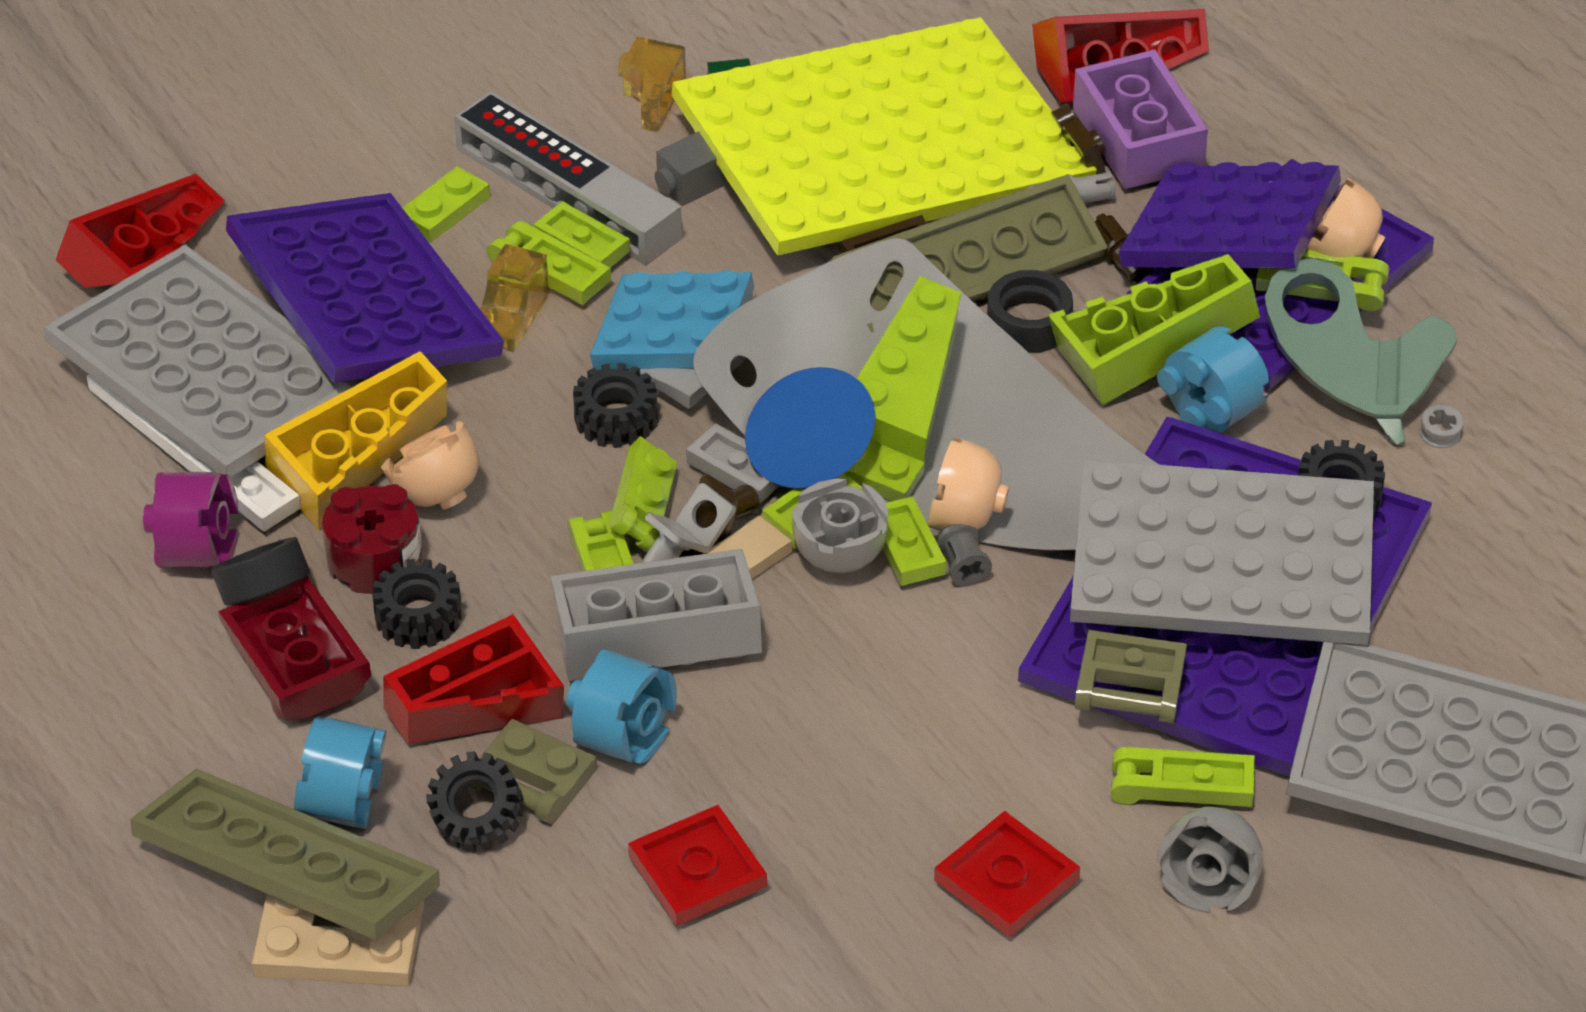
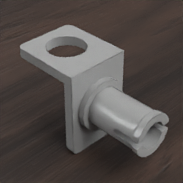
[641,483,736,563]

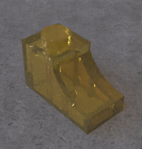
[618,36,686,132]
[480,244,549,352]

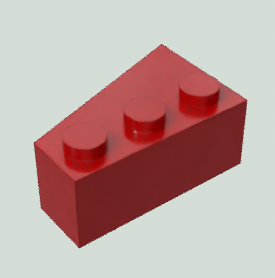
[383,614,564,745]

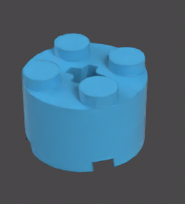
[1157,326,1269,433]
[566,649,677,764]
[294,716,386,829]

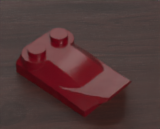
[218,576,372,721]

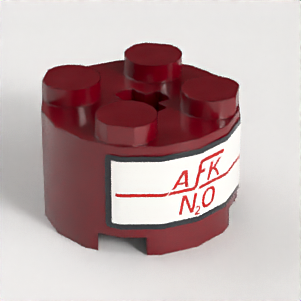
[322,484,422,594]

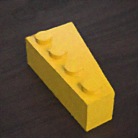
[264,351,447,531]

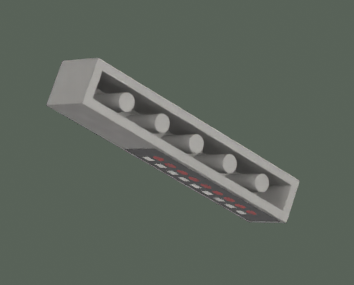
[454,91,682,266]

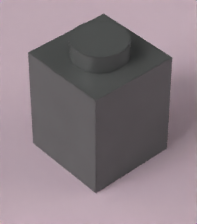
[655,131,725,206]

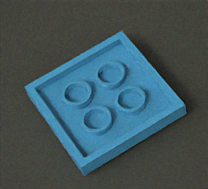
[590,270,755,369]

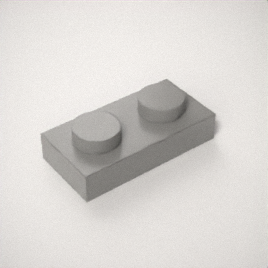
[686,423,780,503]

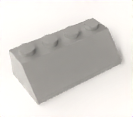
[551,549,762,681]

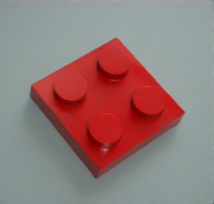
[628,804,768,926]
[934,811,1080,937]

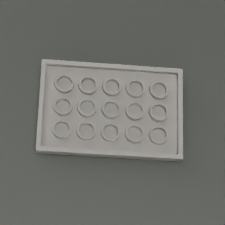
[44,245,368,477]
[1070,459,1374,645]
[1285,642,1586,877]

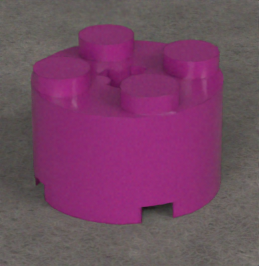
[143,472,238,568]

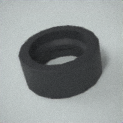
[987,270,1073,353]
[211,537,310,605]

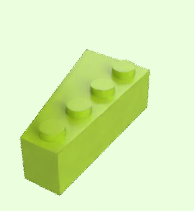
[1048,254,1260,405]
[856,276,961,462]

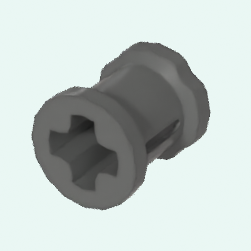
[937,524,992,586]

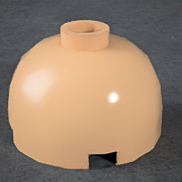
[1306,177,1385,258]
[381,421,479,510]
[928,437,1010,531]

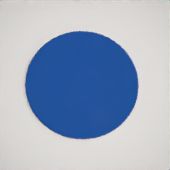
[745,367,875,488]

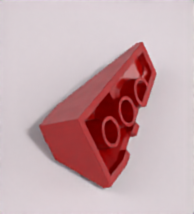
[1032,9,1209,103]
[55,173,225,288]

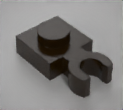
[1051,104,1106,175]

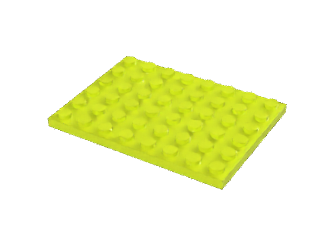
[671,17,1097,256]

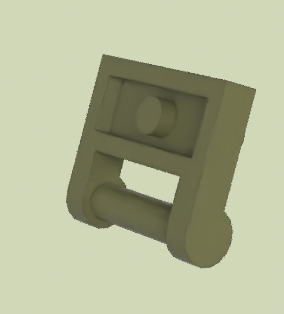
[1075,630,1187,724]
[470,719,597,824]

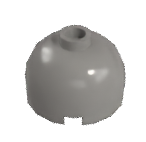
[792,478,888,574]
[1157,807,1263,912]

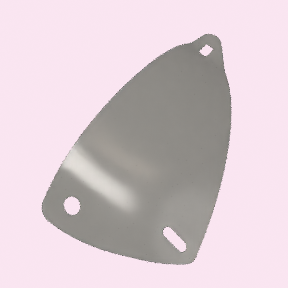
[693,238,1159,550]

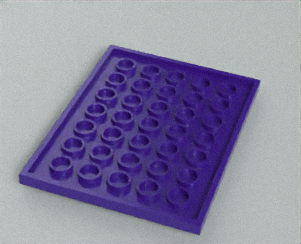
[1018,416,1432,776]

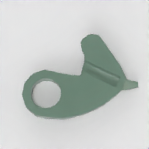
[1265,258,1457,446]

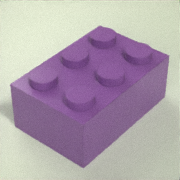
[1073,50,1208,189]

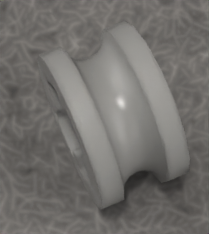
[1420,404,1464,448]

